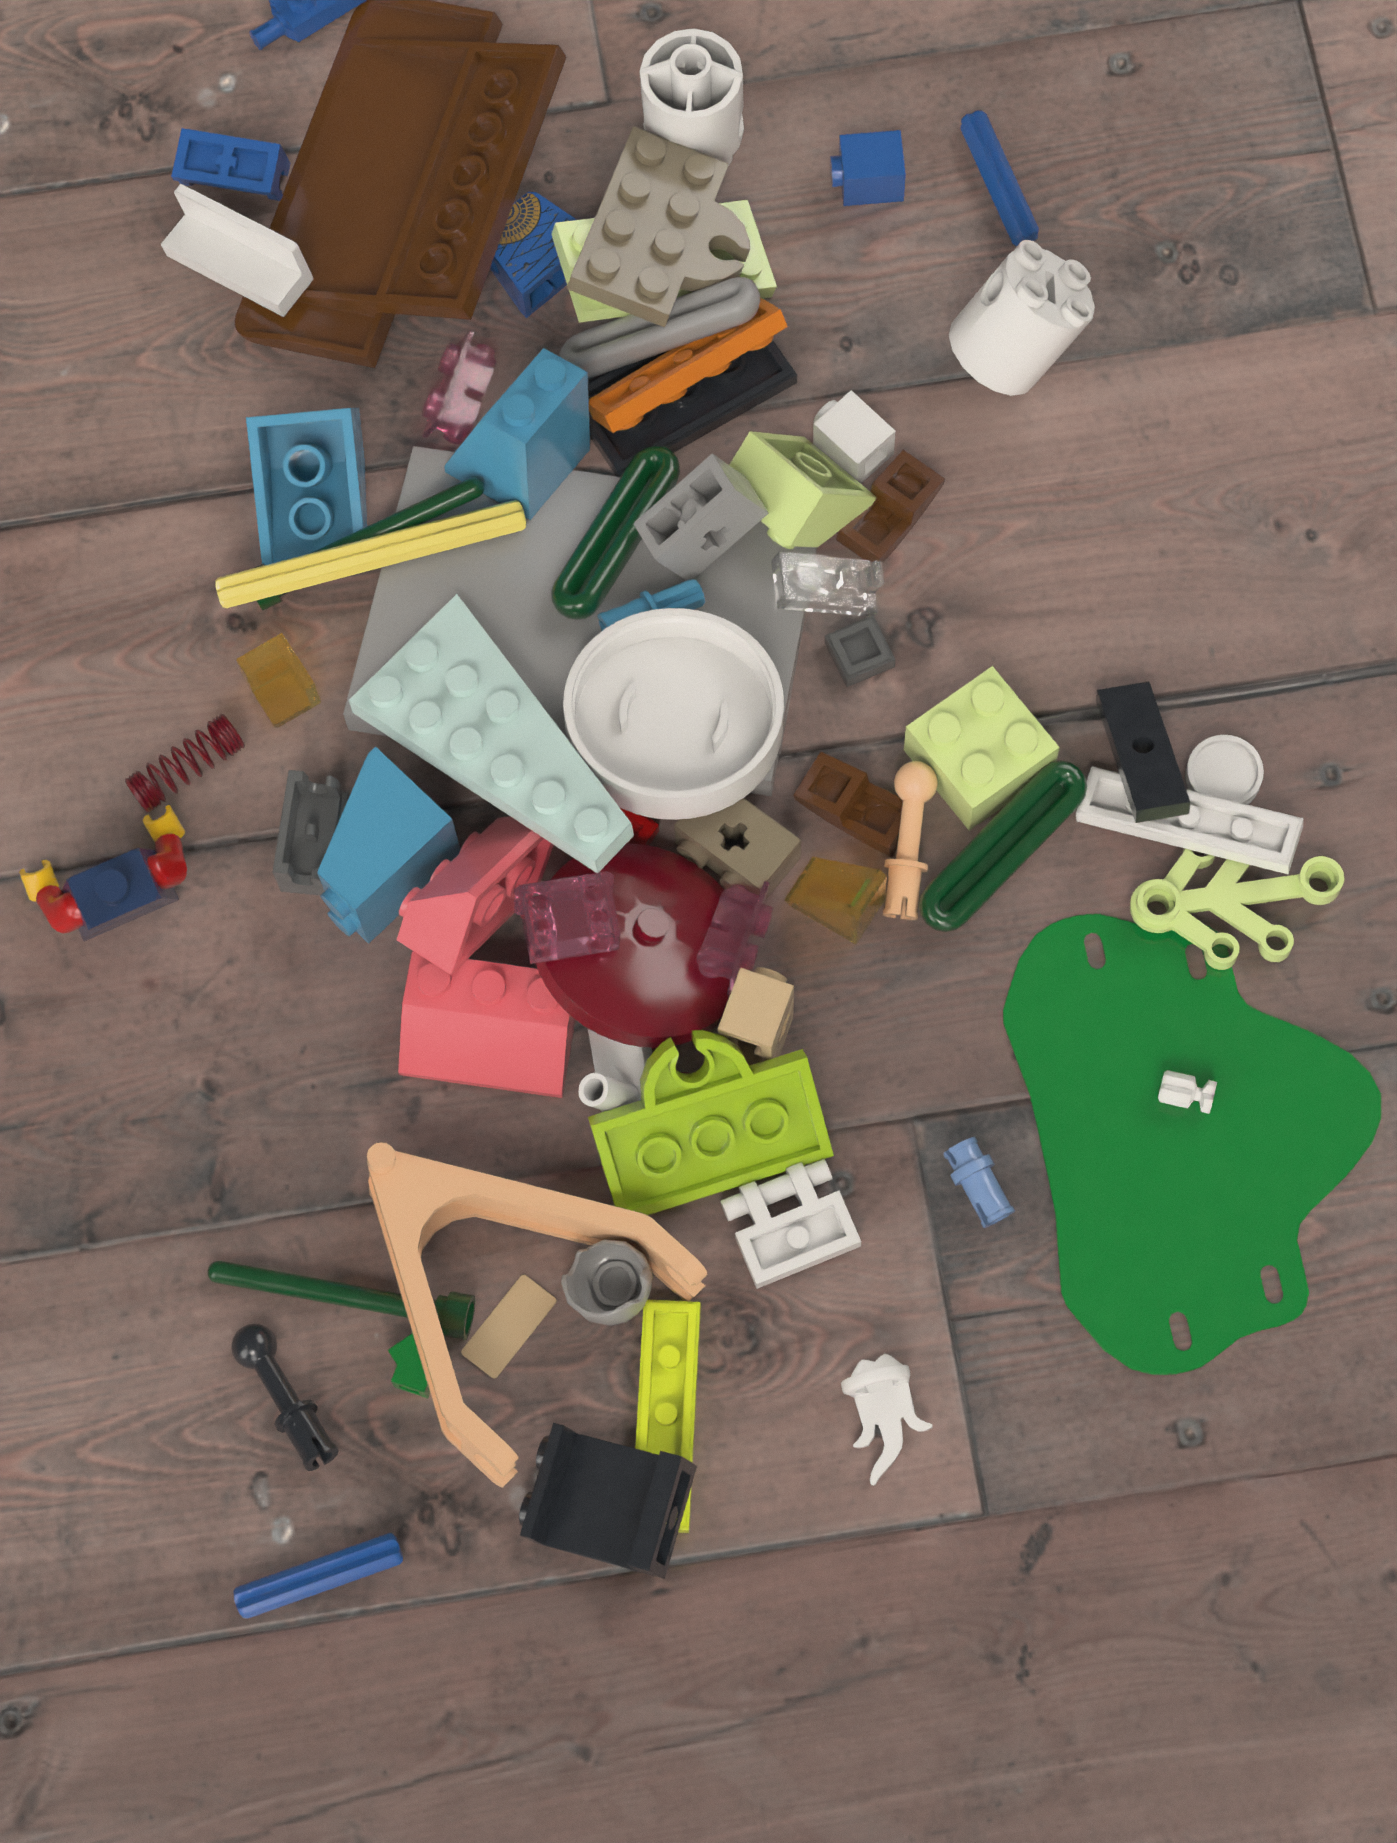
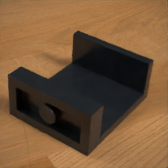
[519,1422,697,1579]

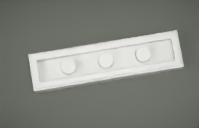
[1076,766,1303,874]

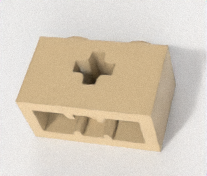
[718,967,794,1066]

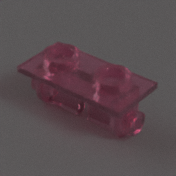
[421,330,497,445]
[696,881,774,995]

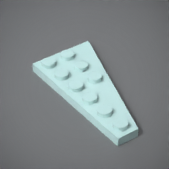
[349,594,634,873]

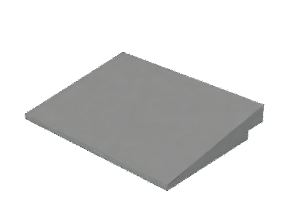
[343,446,818,796]

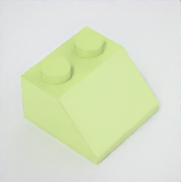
[729,431,877,549]

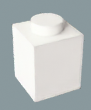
[813,390,896,483]

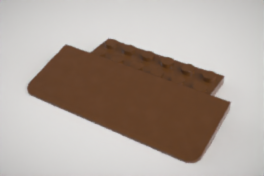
[235,0,567,368]

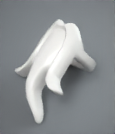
[841,1354,933,1486]

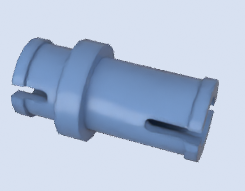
[943,1137,1015,1228]

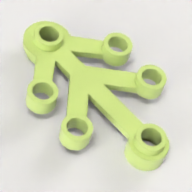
[1130,848,1344,970]

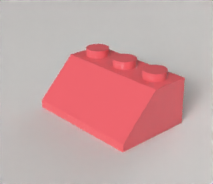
[397,816,554,975]
[398,951,576,1098]

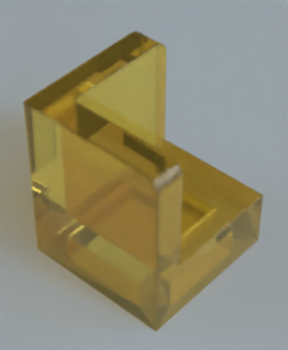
[236,633,321,728]

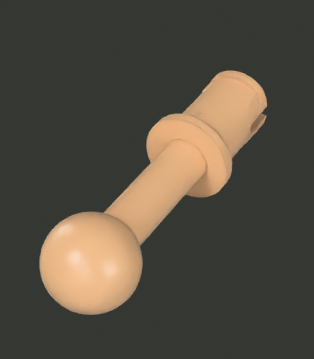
[882,761,938,920]

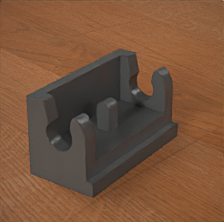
[272,770,350,895]

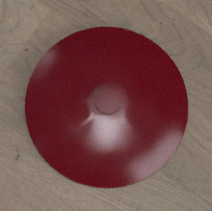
[531,843,750,1048]

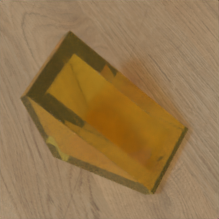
[784,857,887,945]

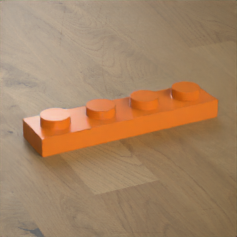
[589,298,788,433]

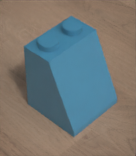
[444,348,590,520]
[317,747,461,944]

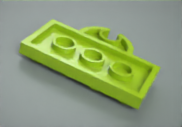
[588,1030,834,1215]

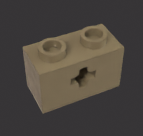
[674,798,801,906]

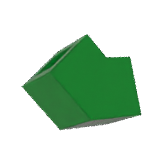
[388,1333,430,1399]

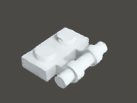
[720,1159,861,1289]

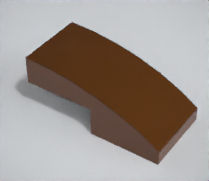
[836,449,945,570]
[793,751,903,857]

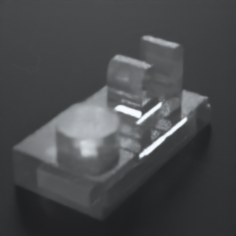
[771,552,885,616]

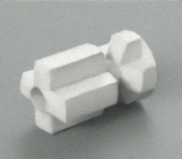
[1158,1070,1217,1114]

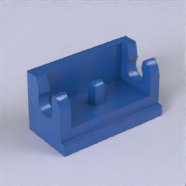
[171,128,291,201]

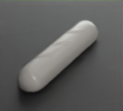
[559,277,760,378]

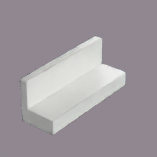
[161,184,314,317]

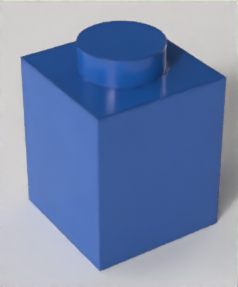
[830,130,906,206]

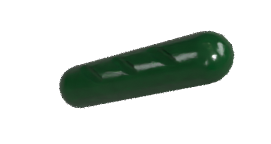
[551,446,680,620]
[919,760,1087,932]

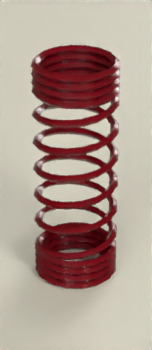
[125,714,245,813]

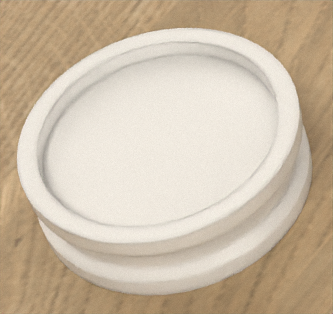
[1185,735,1264,805]

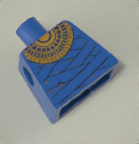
[490,192,577,318]

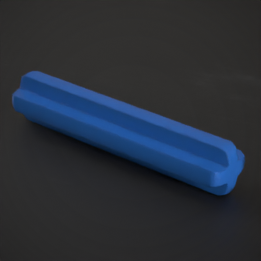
[960,110,1039,246]
[233,1533,403,1619]

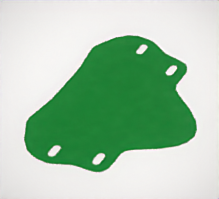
[1003,914,1381,1375]

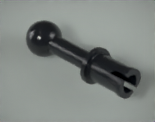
[231,1324,339,1471]

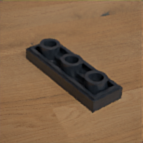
[1096,681,1190,823]

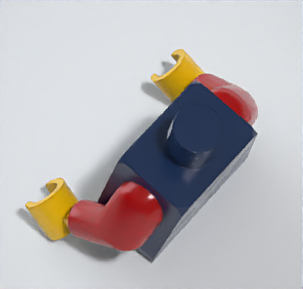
[19,805,187,942]

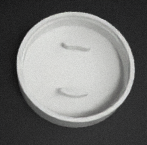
[563,608,784,820]

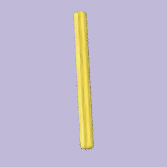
[215,500,526,608]

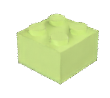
[904,666,1060,831]

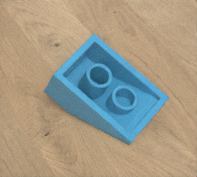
[246,408,367,565]

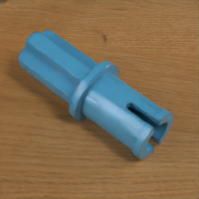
[597,579,705,631]

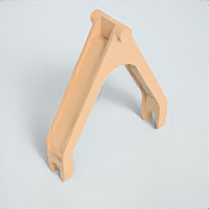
[367,1142,708,1488]

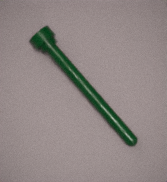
[255,477,484,611]
[207,1261,475,1340]

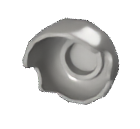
[561,1239,653,1326]

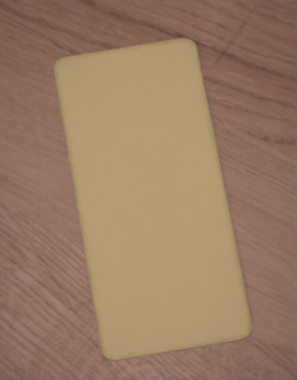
[461,1275,557,1378]

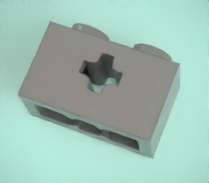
[633,453,769,580]

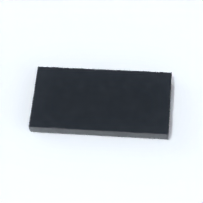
[588,340,797,477]

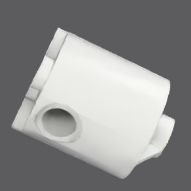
[640,28,744,166]
[949,240,1095,396]

